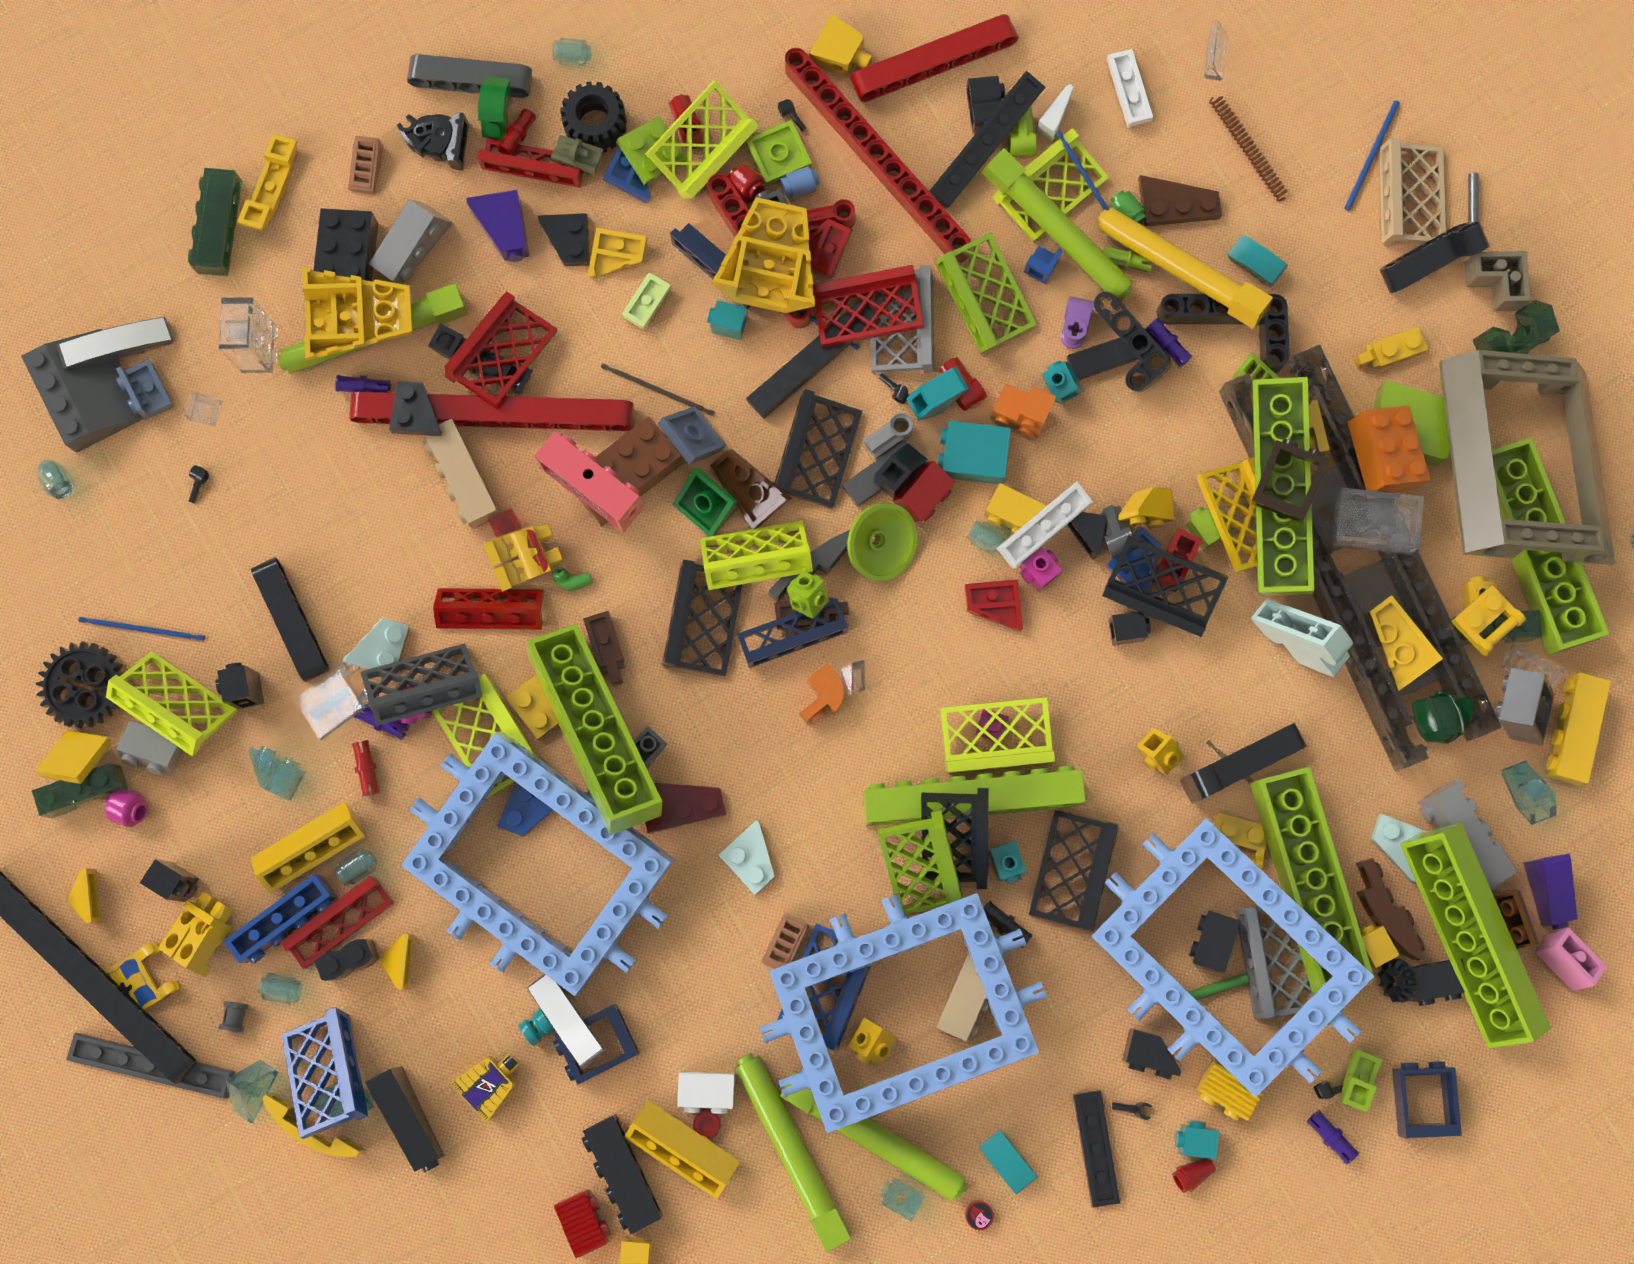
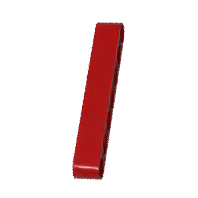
[850,14,1019,102]
[708,173,811,329]

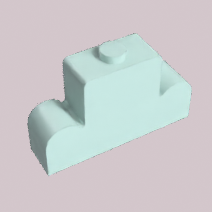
[1251,599,1353,677]

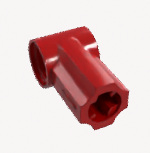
[669,94,703,149]
[807,199,856,234]
[939,357,987,412]

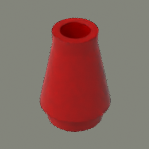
[1172,1158,1216,1193]

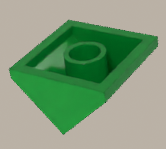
[672,467,738,537]

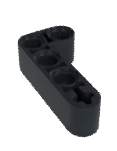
[1380,221,1490,293]
[1094,292,1171,392]

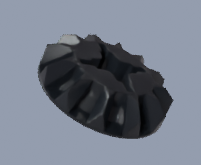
[1377,959,1418,1003]

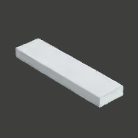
[996,482,1093,569]

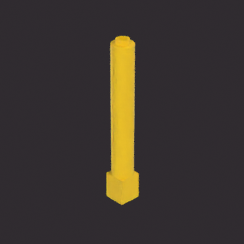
[1097,207,1273,329]

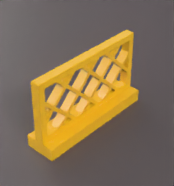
[1196,457,1257,573]

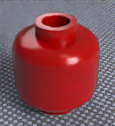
[728,164,765,203]

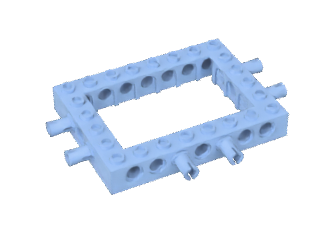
[401,732,676,996]
[1091,818,1374,1097]
[759,893,1047,1133]

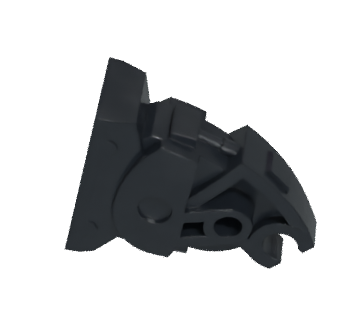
[397,113,469,171]

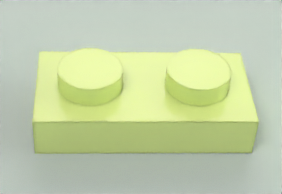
[622,272,672,330]

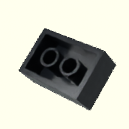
[313,208,378,281]

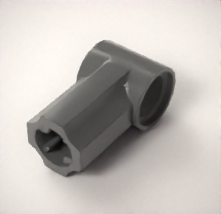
[1099,505,1138,558]

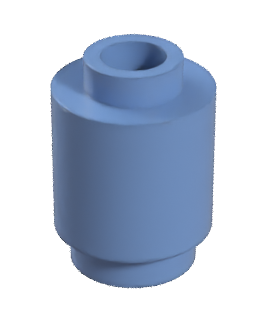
[780,166,820,199]

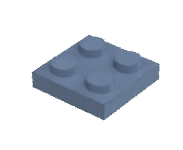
[658,406,726,464]

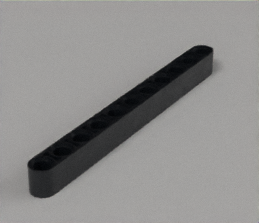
[0,871,198,1084]

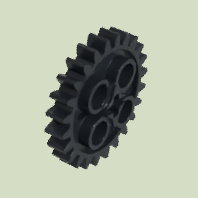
[36,641,124,729]

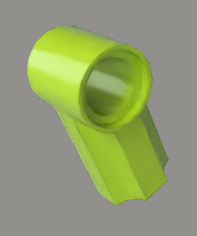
[1008,107,1036,156]

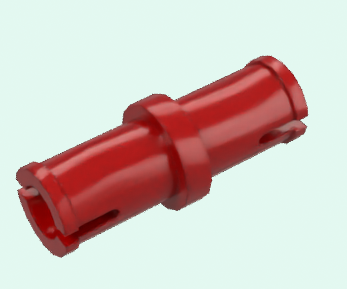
[497,108,536,155]
[351,740,380,796]

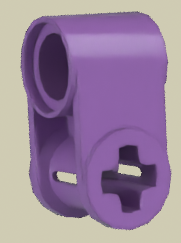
[1061,296,1094,349]

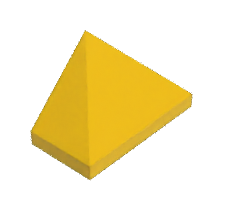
[66,868,101,924]
[379,934,414,990]

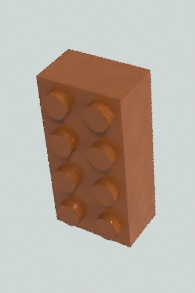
[579,416,683,527]

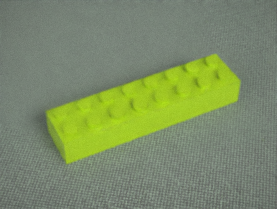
[1252,377,1314,596]
[1492,437,1610,656]
[527,624,662,835]
[863,766,1086,827]
[1250,767,1375,994]
[1400,822,1551,1049]

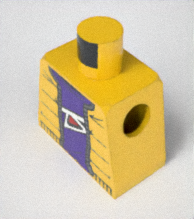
[450,1052,521,1122]

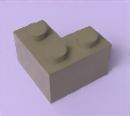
[1465,251,1531,311]

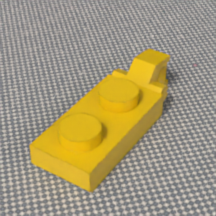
[1354,326,1428,369]

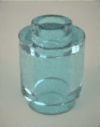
[553,38,591,66]
[967,520,1006,556]
[334,848,378,886]
[258,973,302,1005]

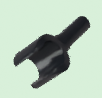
[778,99,806,131]
[879,373,909,404]
[188,465,209,504]
[1313,1081,1343,1099]
[1112,1102,1152,1120]

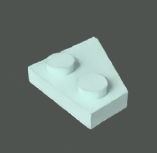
[342,618,409,669]
[1370,814,1426,883]
[719,820,775,895]

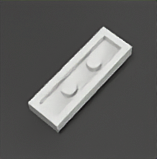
[1107,49,1153,128]

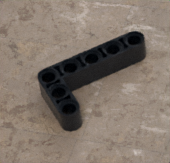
[1157,294,1290,373]
[1179,723,1307,804]

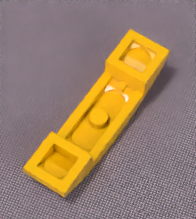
[237,134,298,231]
[262,1093,365,1157]

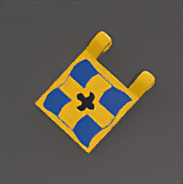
[105,943,181,1010]

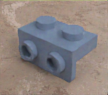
[116,359,174,420]

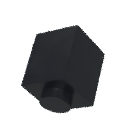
[1108,612,1151,646]

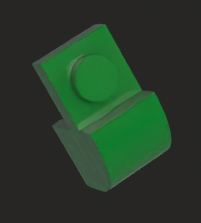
[478,76,511,139]

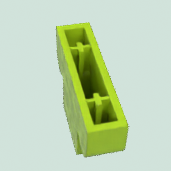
[1373,380,1487,466]

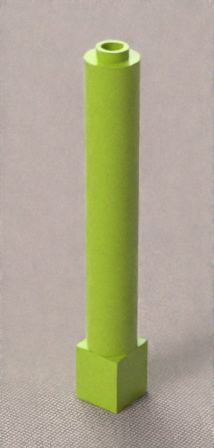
[981,148,1133,300]
[277,283,468,374]
[735,1053,851,1252]
[780,1071,967,1201]

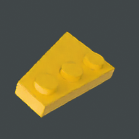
[1370,595,1443,691]

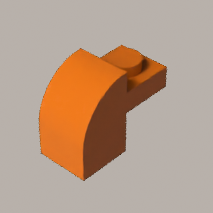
[800,662,844,724]

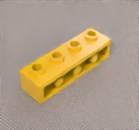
[1546,672,1611,786]
[251,801,365,893]
[624,1100,741,1199]

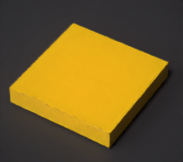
[35,730,112,784]

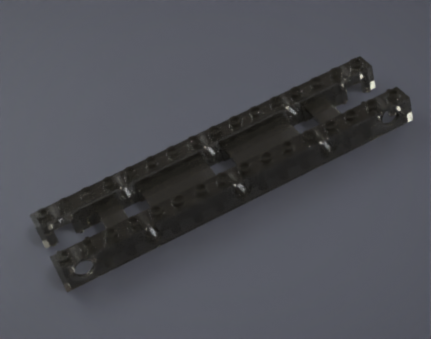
[1219,344,1502,772]

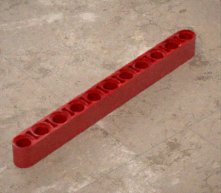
[785,47,971,263]
[349,392,634,431]

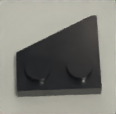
[538,213,590,267]
[389,381,442,436]

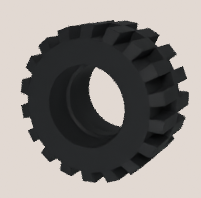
[560,82,627,153]

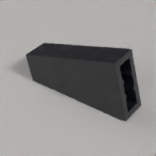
[365,1066,445,1173]

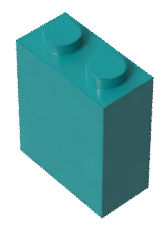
[937,420,1011,484]

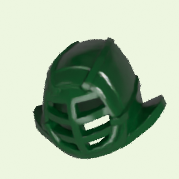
[1412,690,1475,744]

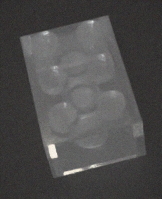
[219,297,278,373]
[1331,488,1424,555]

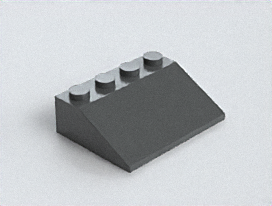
[21,329,144,453]

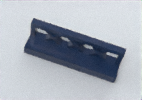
[670,223,750,309]
[737,598,848,668]

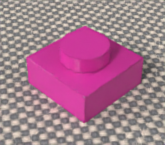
[975,709,1009,743]

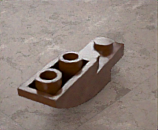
[1356,858,1425,960]

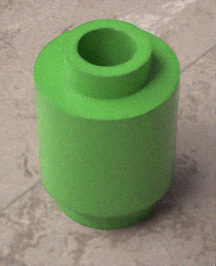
[1110,190,1147,224]

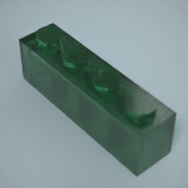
[188,168,242,276]

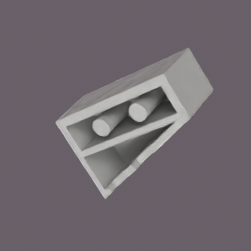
[369,199,453,284]

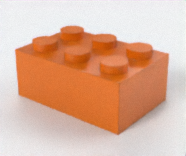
[1347,406,1430,496]

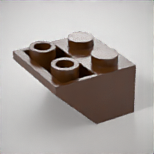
[1493,888,1539,949]

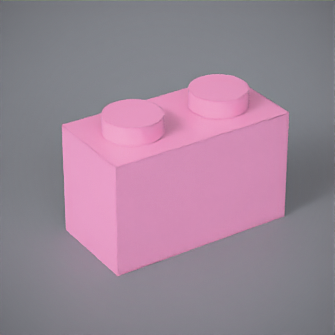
[1535,927,1607,992]

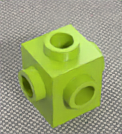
[787,571,829,619]

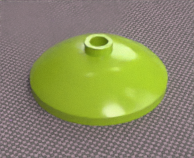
[847,502,918,581]

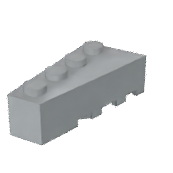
[1418,779,1517,890]

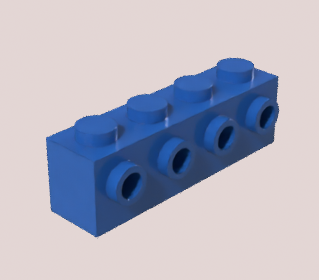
[224,874,337,964]

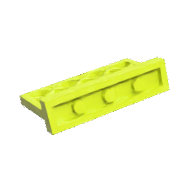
[645,80,759,199]
[992,128,1109,242]
[700,520,813,590]
[106,651,237,756]
[432,673,537,799]
[940,697,1055,773]

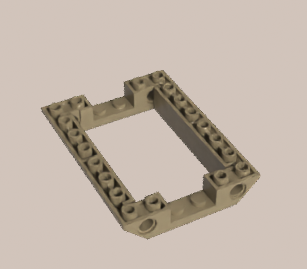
[1439,350,1615,565]

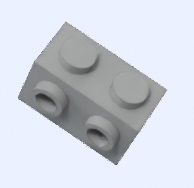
[116,721,183,775]

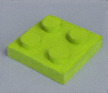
[616,116,687,185]
[745,119,812,186]

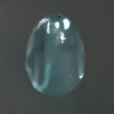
[37,459,74,499]

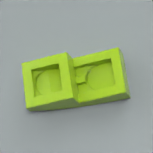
[1340,1048,1382,1113]

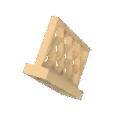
[1379,138,1446,244]

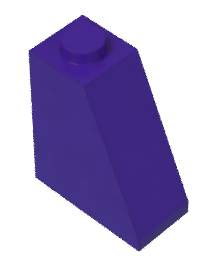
[466,190,530,262]
[1523,853,1578,930]

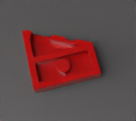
[809,219,853,277]
[964,580,1023,631]

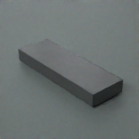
[842,441,907,507]

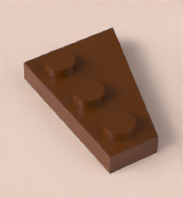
[1138,175,1222,226]
[710,449,792,529]

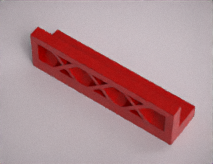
[478,138,584,188]
[433,588,544,630]
[280,876,394,969]

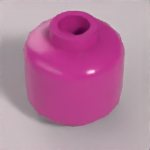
[104,789,148,827]

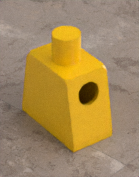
[809,13,873,76]

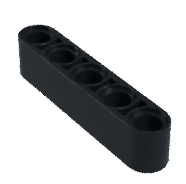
[251,557,330,682]

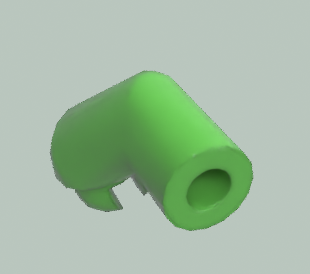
[552,567,592,591]

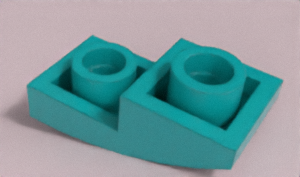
[1228,235,1288,286]
[979,1130,1038,1194]

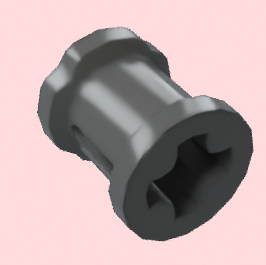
[218,1001,249,1032]

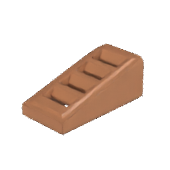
[348,135,383,194]
[761,912,809,969]

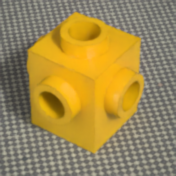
[1136,727,1184,775]
[848,1018,897,1066]

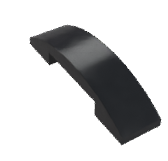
[428,323,533,394]

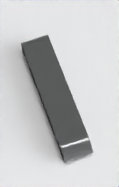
[407,54,533,98]

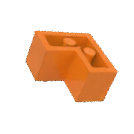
[991,383,1056,438]

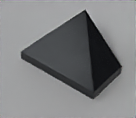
[1067,512,1106,560]

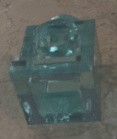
[879,1177,925,1221]

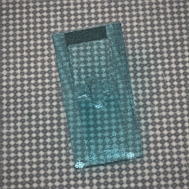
[226,1060,278,1123]

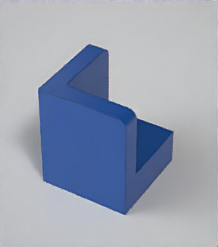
[1024,246,1063,284]

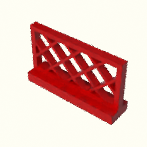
[813,265,924,348]
[444,291,557,408]

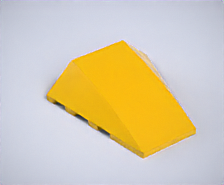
[712,197,815,313]
[302,266,412,361]

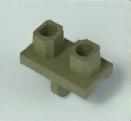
[551,135,604,175]

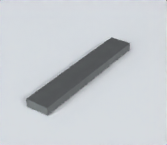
[66,1033,235,1099]

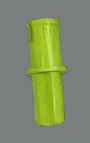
[1102,246,1153,272]

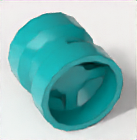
[518,1008,555,1046]

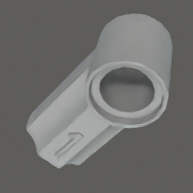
[863,413,913,460]

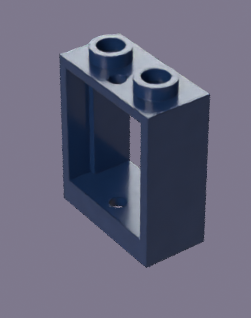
[553,1004,640,1085]
[1392,1061,1462,1138]

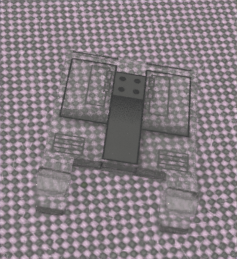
[295,660,380,740]

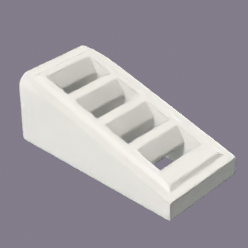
[1037,84,1074,142]

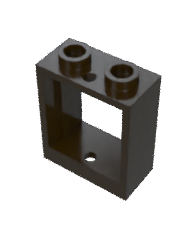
[1251,439,1329,524]

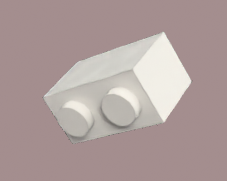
[677,1071,735,1114]

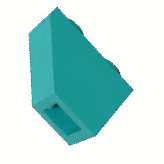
[906,367,969,421]

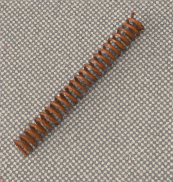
[1209,96,1288,201]

